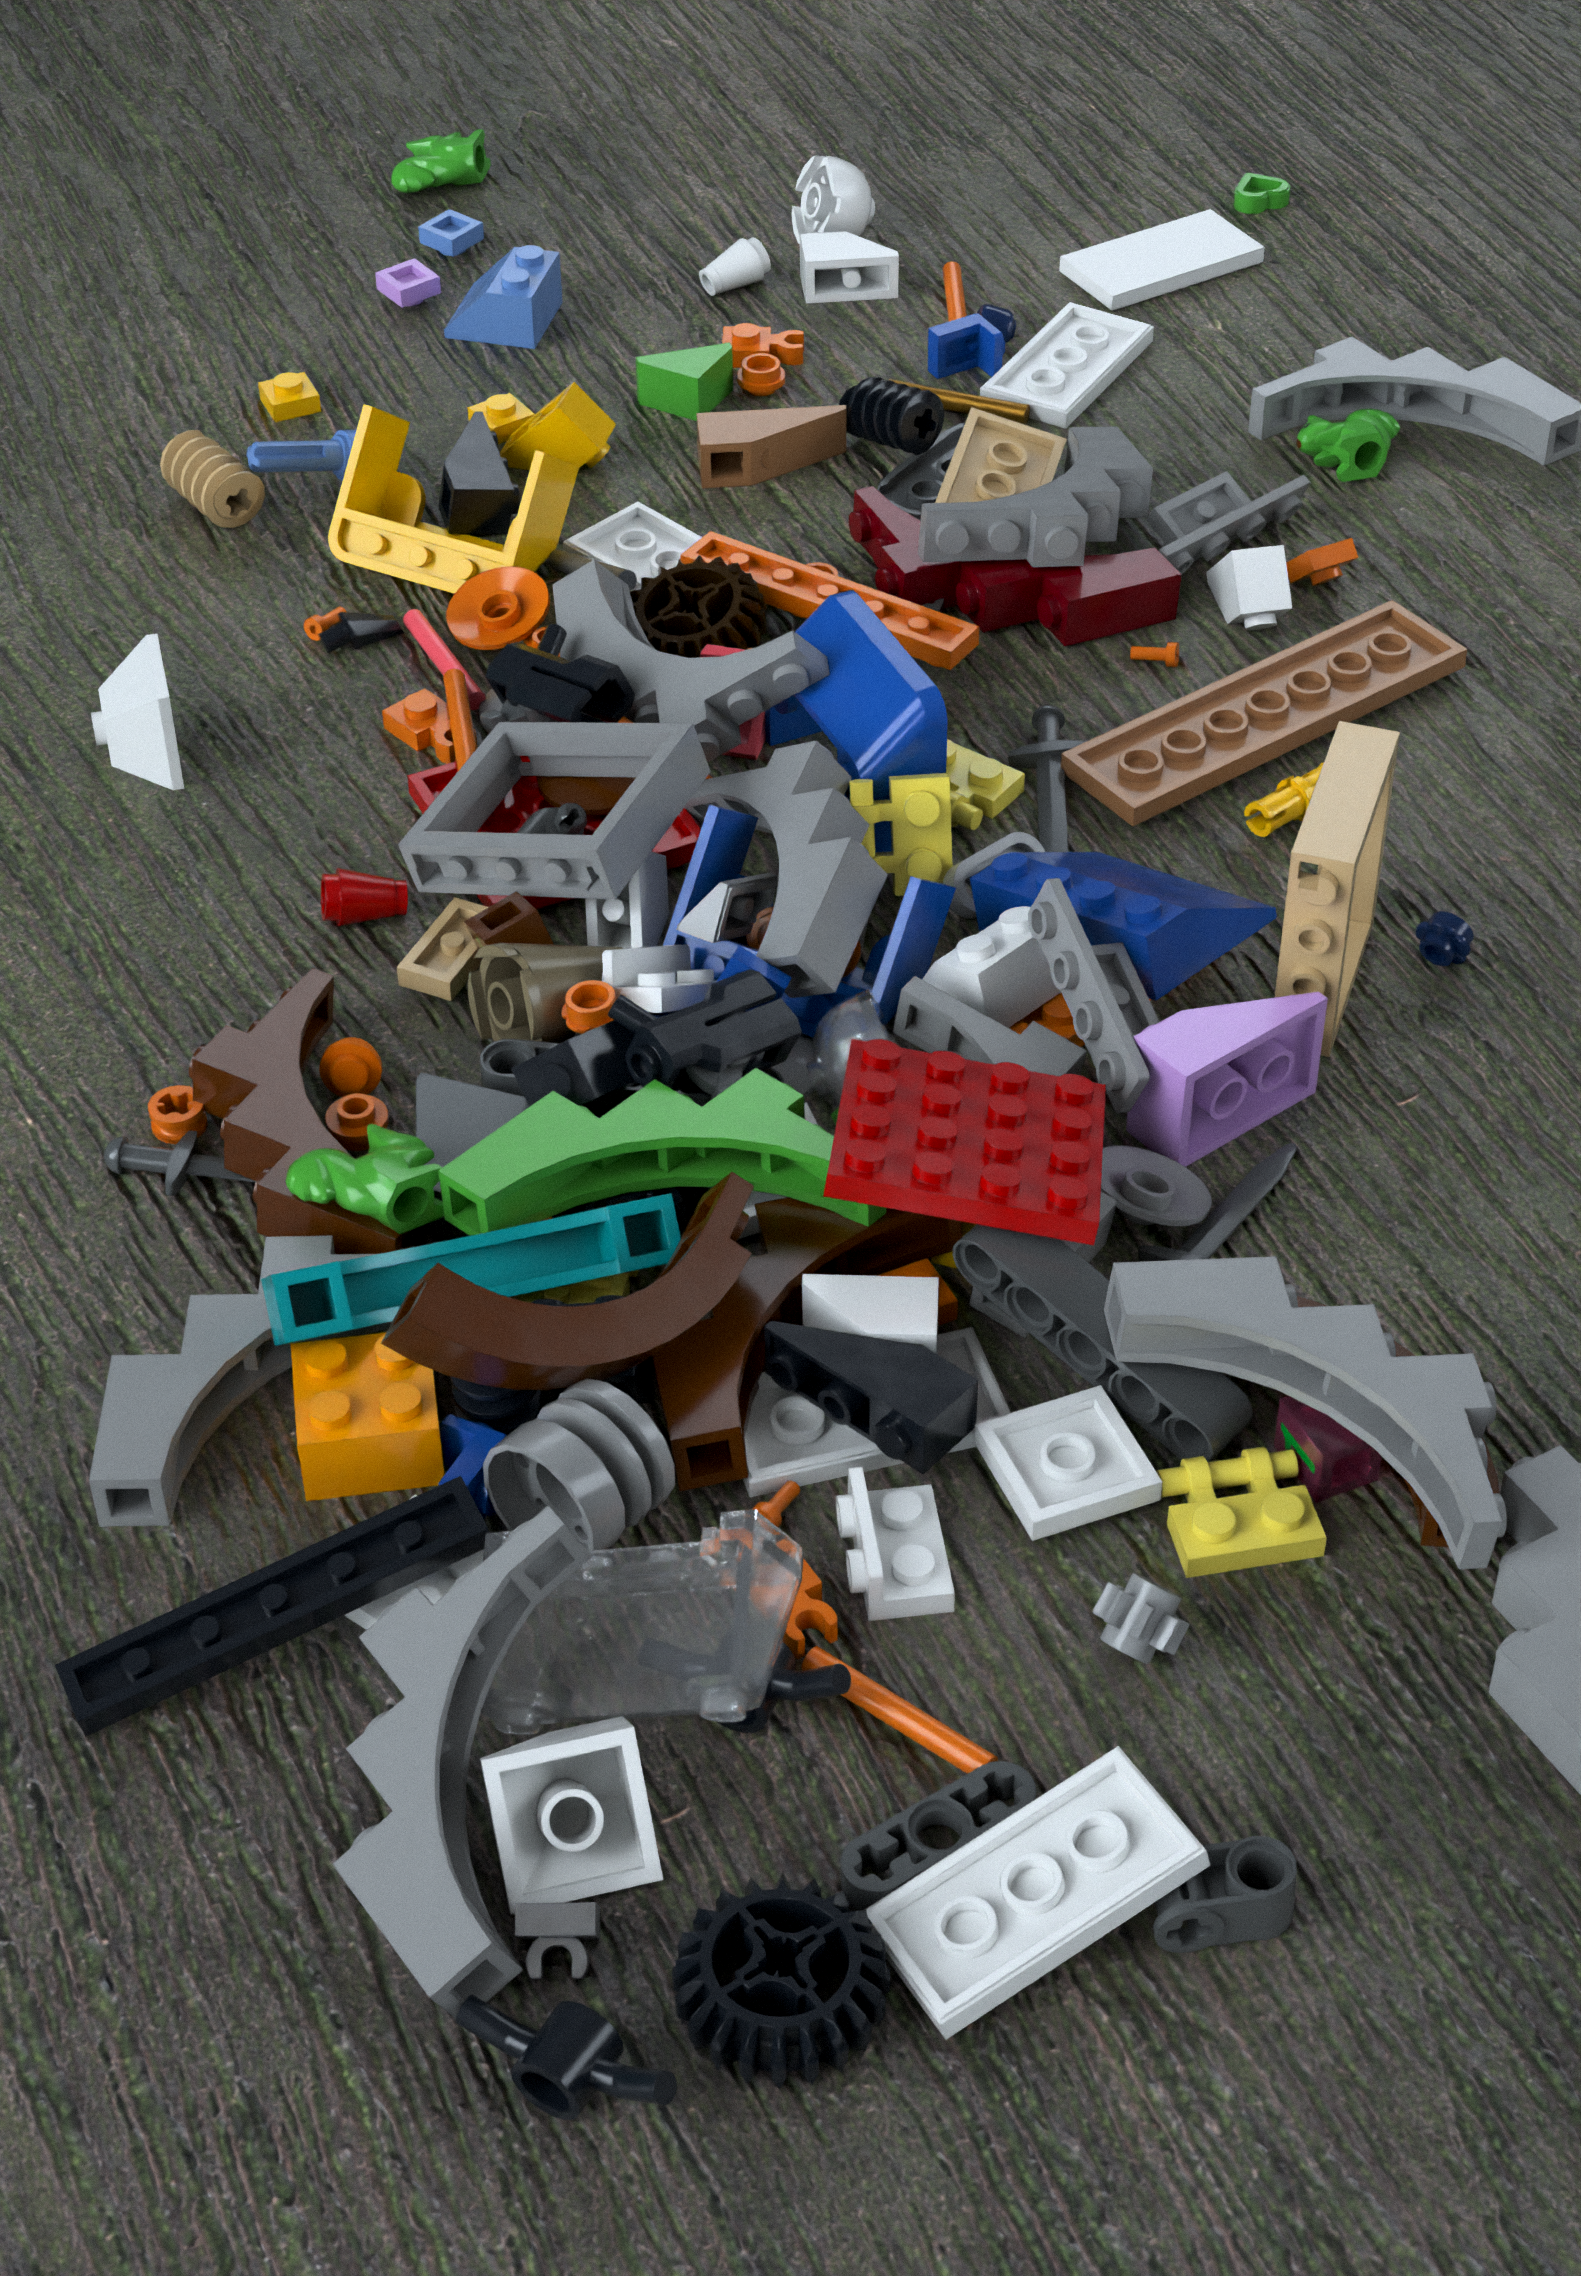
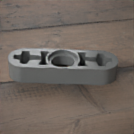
[840,1761,1036,1911]

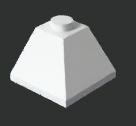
[91,634,184,790]
[480,1716,663,1915]

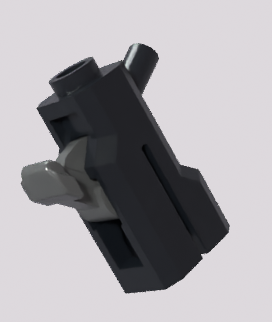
[480,624,635,734]
[608,969,802,1100]

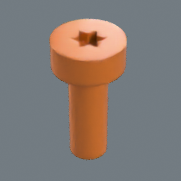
[304,606,346,641]
[1130,642,1179,667]
[748,1480,801,1536]

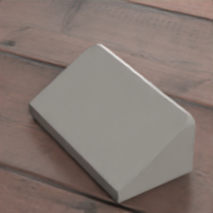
[676,873,778,943]

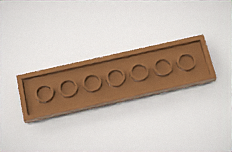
[1061,600,1468,826]

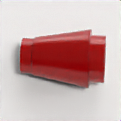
[321,868,408,927]

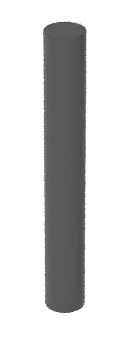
[548,549,637,591]

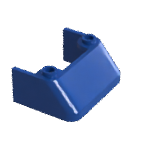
[765,590,948,852]
[663,805,956,1048]

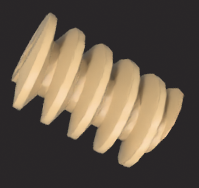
[160,430,265,528]

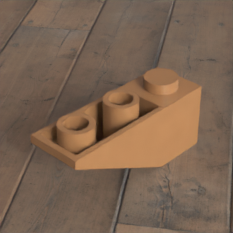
[696,405,846,488]

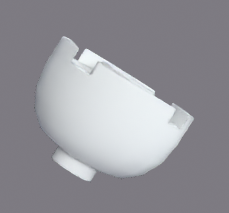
[792,155,875,244]

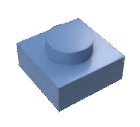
[418,209,484,257]

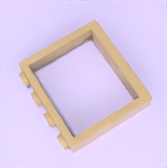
[1274,721,1400,1057]

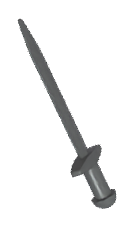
[1007,704,1086,852]
[104,1130,256,1196]
[1138,1143,1297,1262]

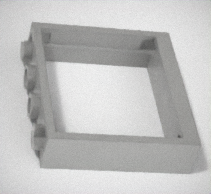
[398,722,711,899]

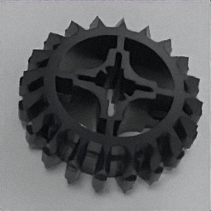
[672,1873,890,2089]

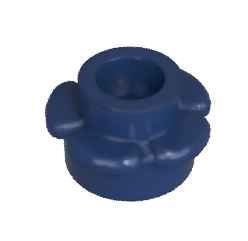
[1415,911,1474,966]

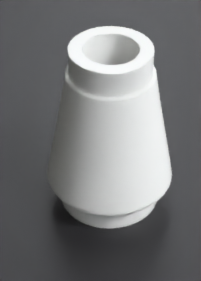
[699,237,771,296]

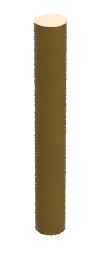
[889,379,1030,425]

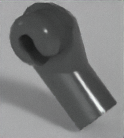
[517,802,588,835]

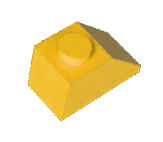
[500,382,616,470]

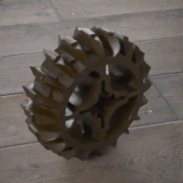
[630,555,767,658]

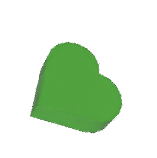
[1233,172,1291,214]

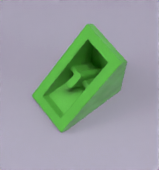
[636,342,733,421]

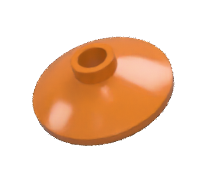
[446,566,550,650]

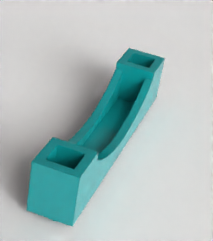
[261,1193,681,1346]

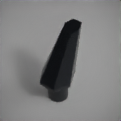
[318,612,404,653]

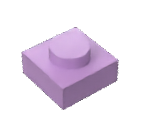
[375,258,441,308]

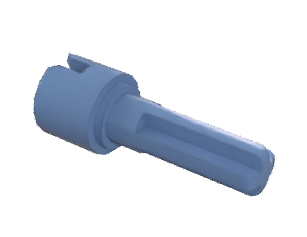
[246,430,356,481]

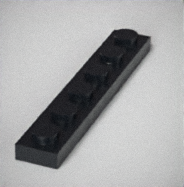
[55,1476,494,1737]

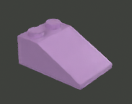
[1126,992,1328,1167]

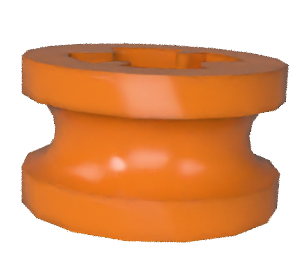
[148,1085,208,1144]

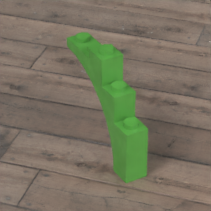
[438,1068,886,1236]

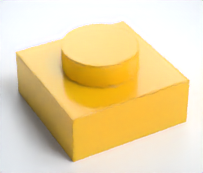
[258,372,321,422]
[467,393,535,444]

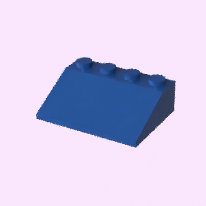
[970,852,1277,1001]

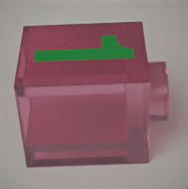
[1274,1396,1381,1503]

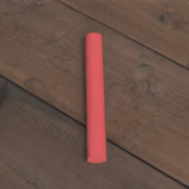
[403,609,486,710]

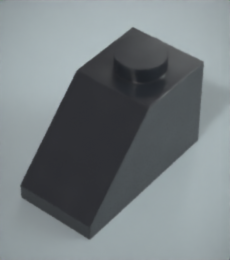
[511,1020,638,1108]

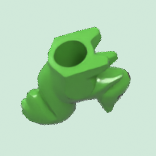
[391,129,491,193]
[1296,408,1400,482]
[285,1124,444,1234]

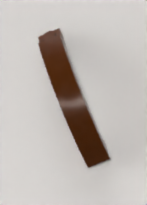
[381,1172,754,1390]

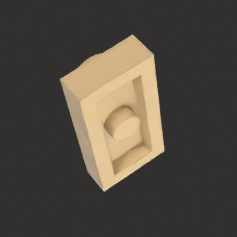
[397,897,488,1001]

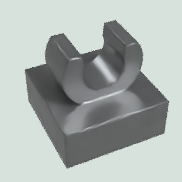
[515,1902,600,1979]

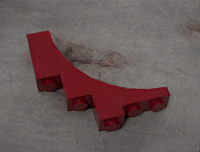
[848,486,1182,646]

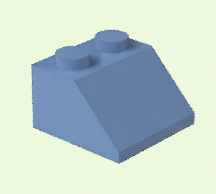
[444,245,563,349]

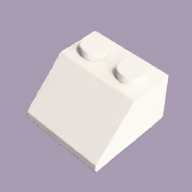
[922,906,1061,1028]

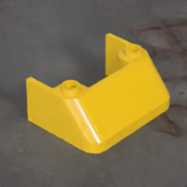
[328,404,579,594]

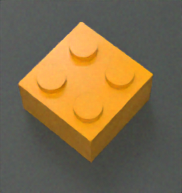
[291,1332,445,1501]

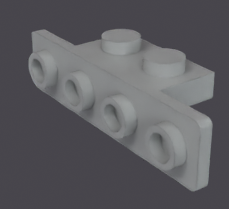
[1146,471,1311,574]
[1028,878,1159,1113]

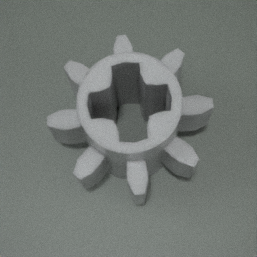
[1092,1572,1190,1664]

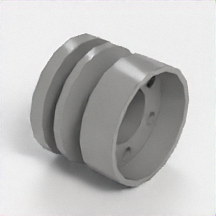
[483,1378,675,1570]

